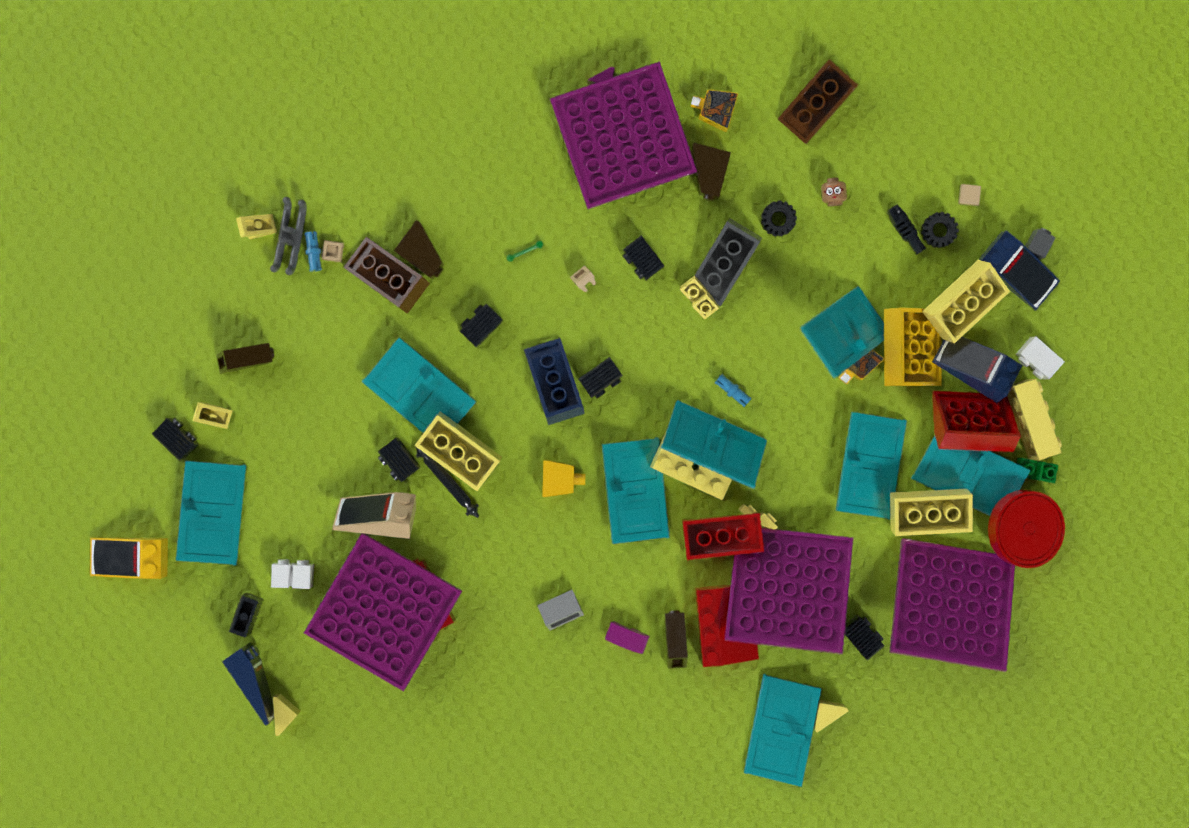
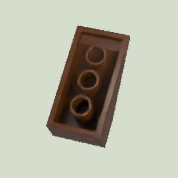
[778,59,860,144]
[343,237,430,314]

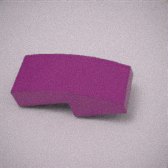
[605,621,650,654]

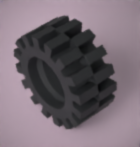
[761,200,797,237]
[921,212,959,248]

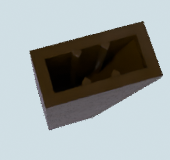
[691,143,731,201]
[394,220,444,280]
[216,343,274,374]
[665,610,688,669]

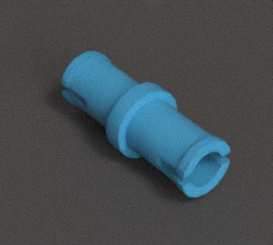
[305,231,322,272]
[715,374,752,407]

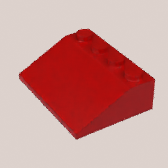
[932,391,1021,452]
[695,585,759,667]

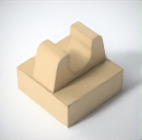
[570,266,596,292]

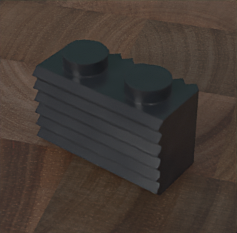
[622,236,664,281]
[460,304,504,348]
[578,357,623,399]
[151,418,199,461]
[378,437,421,482]
[229,593,264,638]
[845,615,885,661]

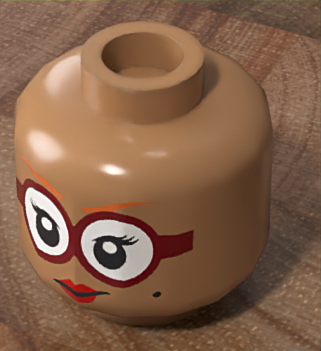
[821,178,847,206]

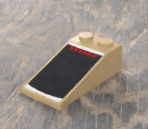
[333,492,416,539]

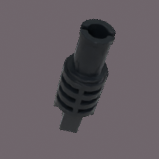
[887,204,926,255]

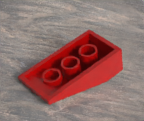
[682,513,764,560]

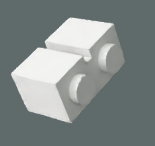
[1015,336,1065,380]
[271,559,314,589]

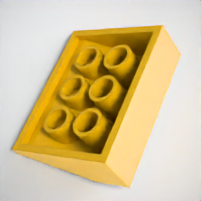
[884,308,942,386]

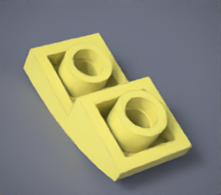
[680,275,719,320]
[739,504,777,529]

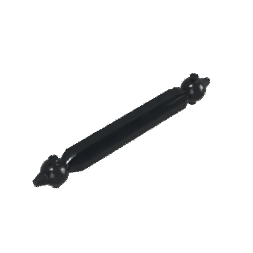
[415,446,479,518]

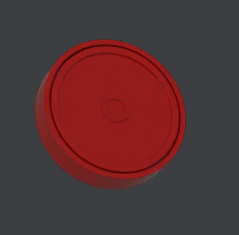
[988,490,1065,568]

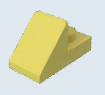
[236,214,277,239]

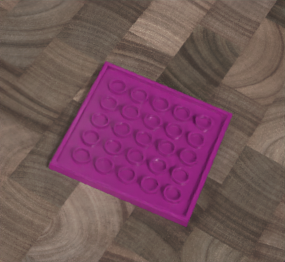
[550,61,697,210]
[725,528,853,654]
[304,533,463,692]
[889,538,1015,672]

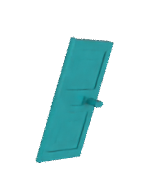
[800,286,884,378]
[362,337,476,433]
[661,400,767,489]
[835,412,907,520]
[911,435,1030,516]
[602,437,670,544]
[176,461,246,566]
[744,674,822,787]

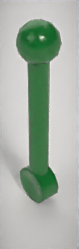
[506,241,544,262]

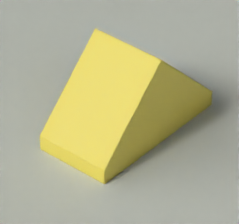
[192,402,232,429]
[273,694,301,736]
[814,700,848,733]

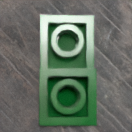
[1016,457,1059,483]

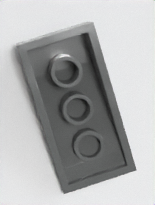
[695,218,762,306]

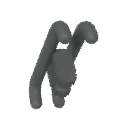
[270,197,307,275]

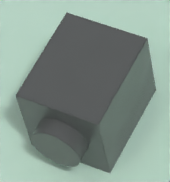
[1025,228,1056,260]

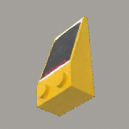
[90,537,168,579]

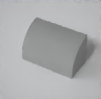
[537,590,584,631]

